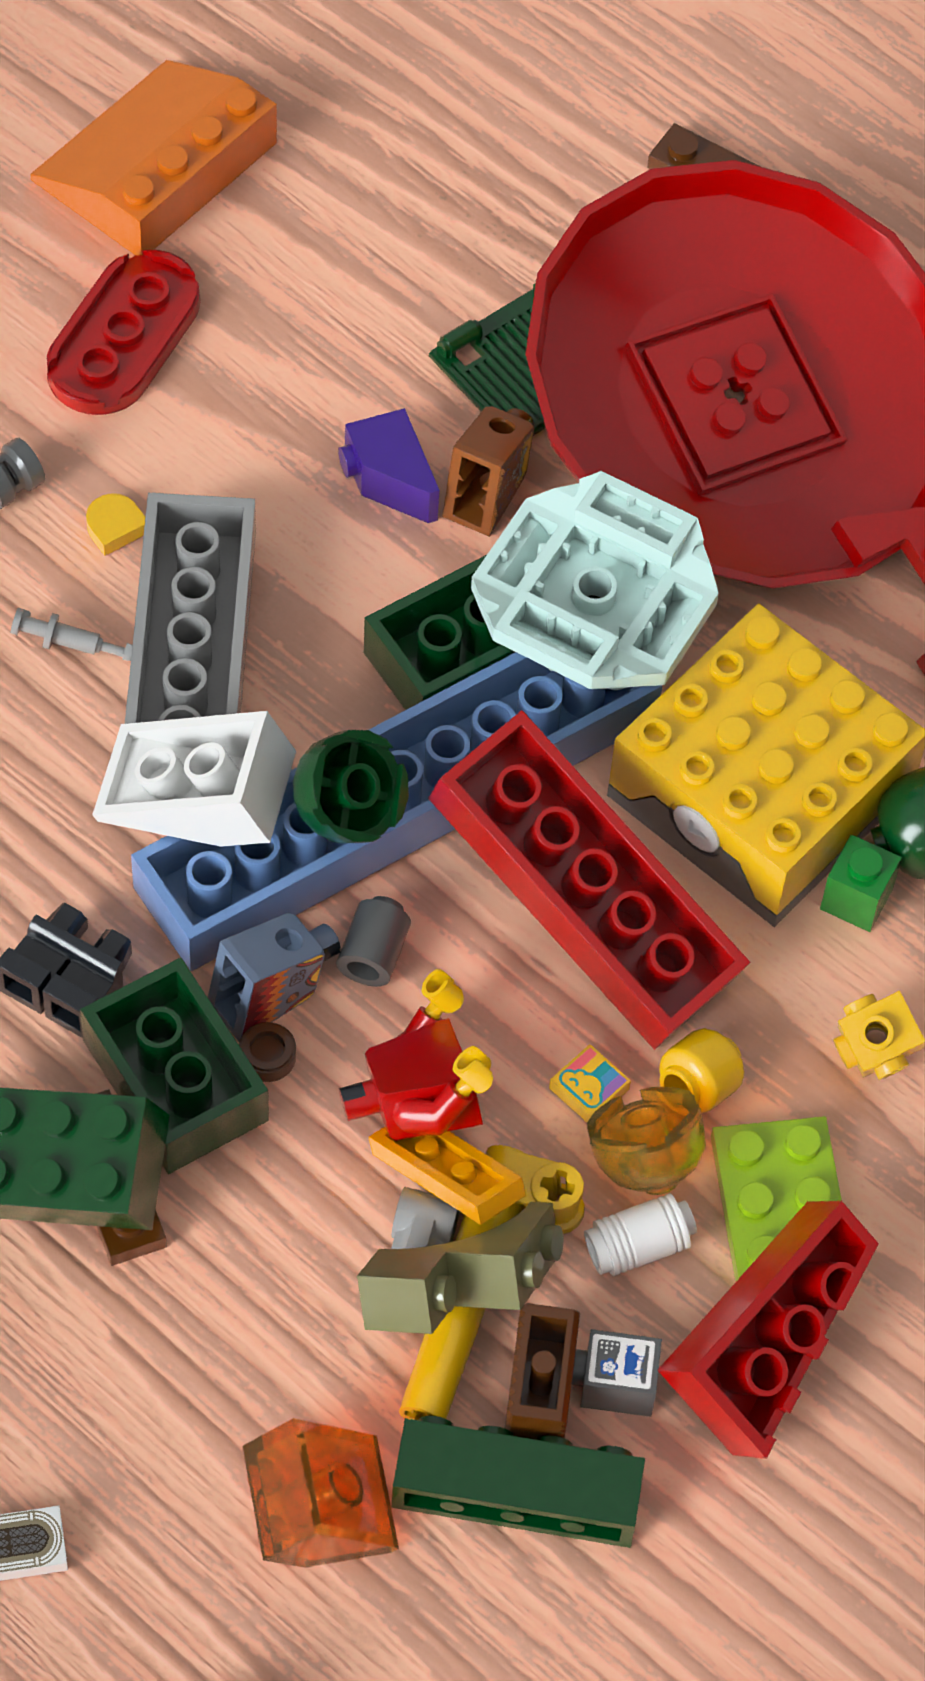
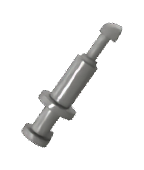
[11,608,133,661]

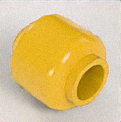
[659,1028,744,1114]

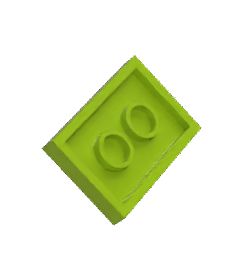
[711,1116,842,1282]

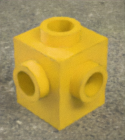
[833,990,925,1080]

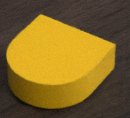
[86,494,145,556]

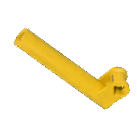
[399,1145,585,1420]

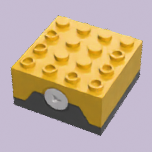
[607,603,925,927]

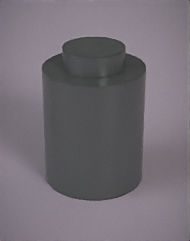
[336,896,411,987]

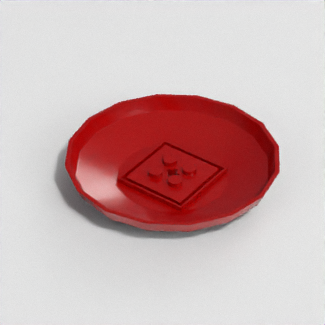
[526,160,925,588]

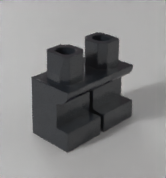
[0,902,132,1038]

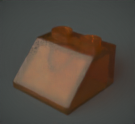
[242,1418,399,1568]

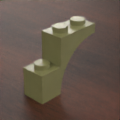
[357,1202,563,1334]

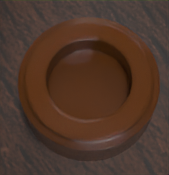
[239,1022,296,1082]

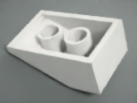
[92,711,296,846]

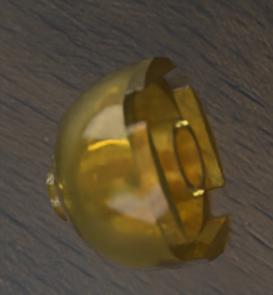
[587,1087,706,1195]

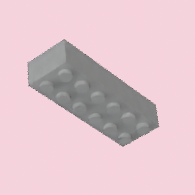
[125,492,256,724]

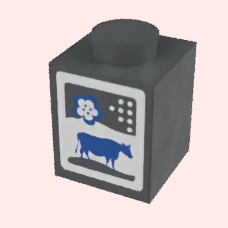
[572,1329,662,1417]

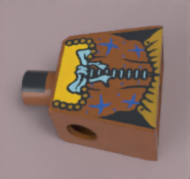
[442,406,534,537]

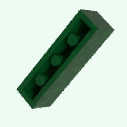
[391,1416,645,1548]

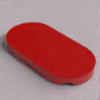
[46,249,200,415]

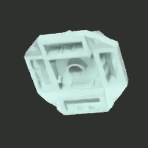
[471,471,719,691]

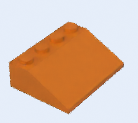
[31,60,277,255]

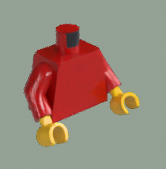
[339,969,493,1140]

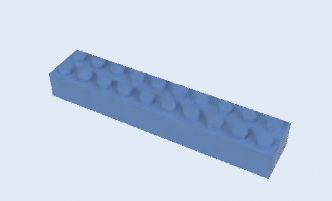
[131,652,662,971]

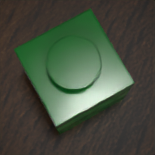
[820,834,902,932]

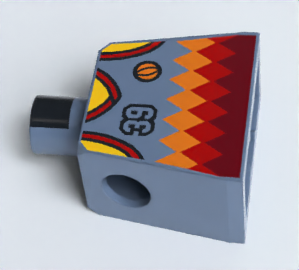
[208,913,341,1042]

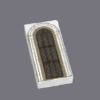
[0,1505,68,1581]

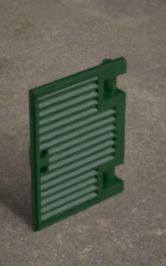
[429,283,546,436]

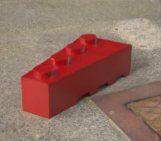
[657,1201,879,1459]

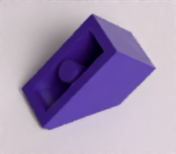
[338,408,440,523]

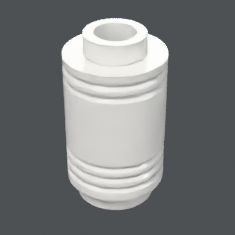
[584,1193,697,1276]

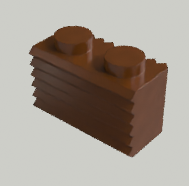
[505,1303,580,1440]

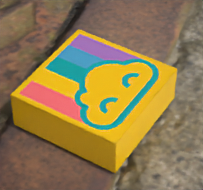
[549,1044,631,1125]

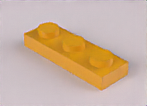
[368,1126,526,1225]

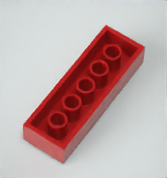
[428,710,751,1050]

